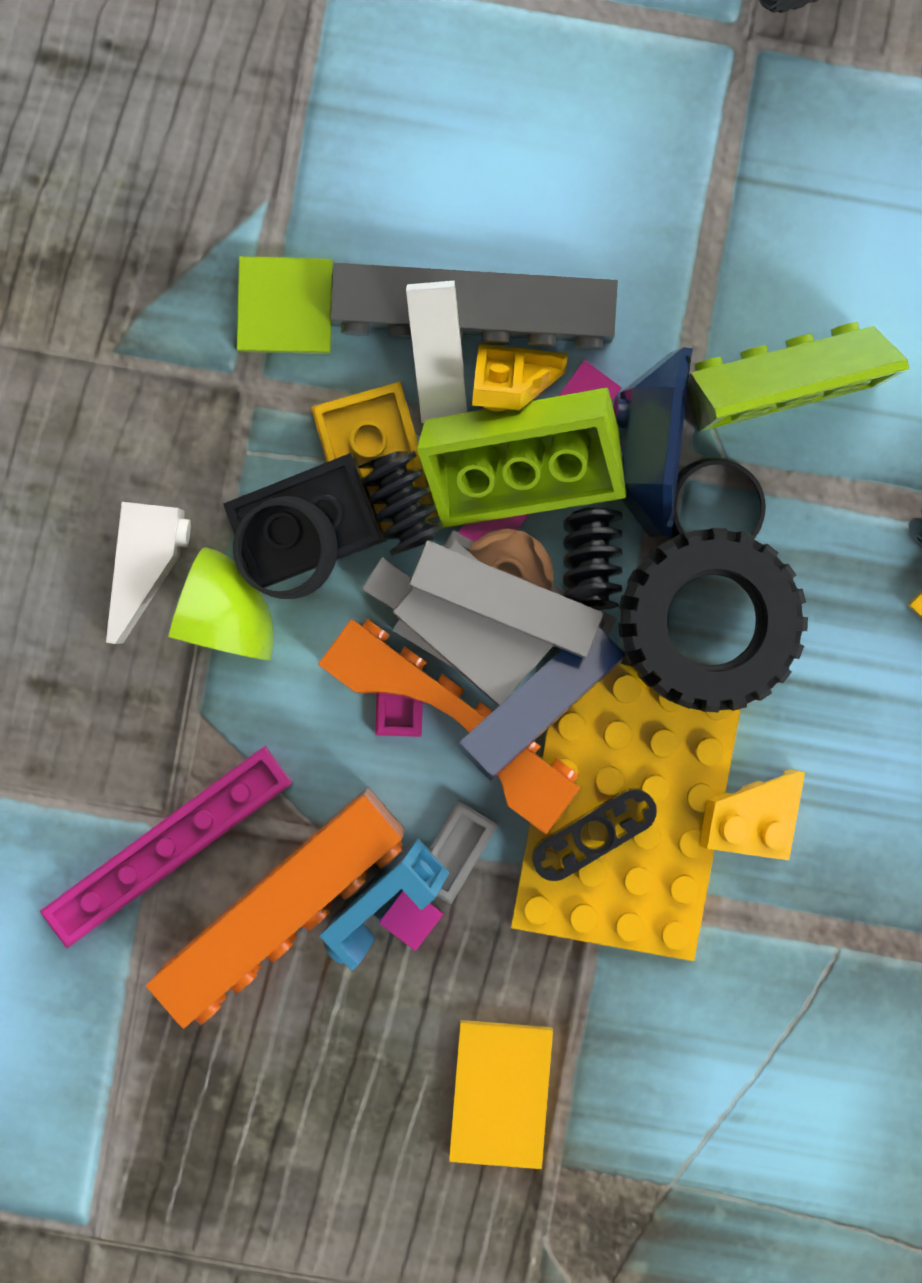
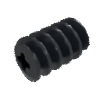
[358,451,443,556]
[563,508,623,610]

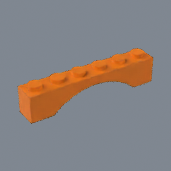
[318,618,582,835]

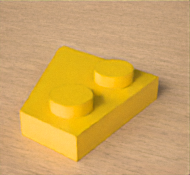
[472,343,568,412]
[699,769,805,860]

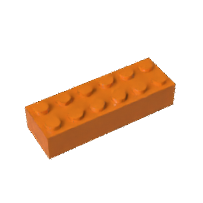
[145,787,405,1029]

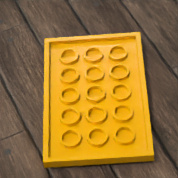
[511,664,741,962]

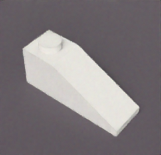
[106,502,191,644]

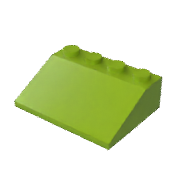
[688,322,910,432]

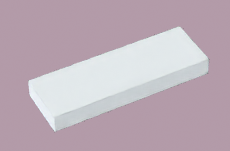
[406,281,468,423]

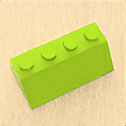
[417,387,626,528]

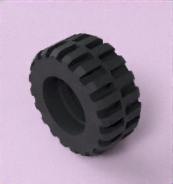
[618,528,808,713]

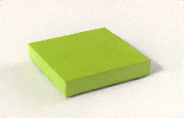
[237,256,334,355]

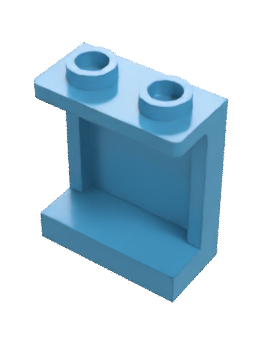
[319,839,450,970]

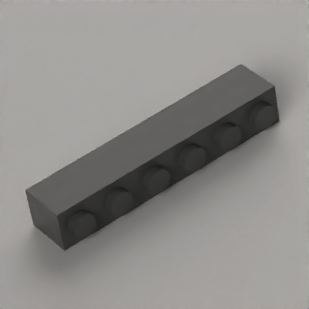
[330,263,618,350]

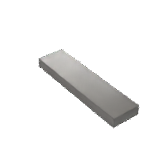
[408,540,604,658]

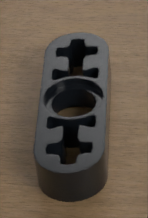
[532,788,657,881]

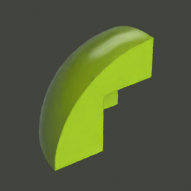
[168,547,274,660]

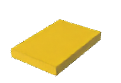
[311,381,439,532]
[449,1020,553,1169]

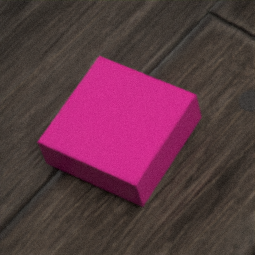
[375,693,423,737]
[379,890,444,951]

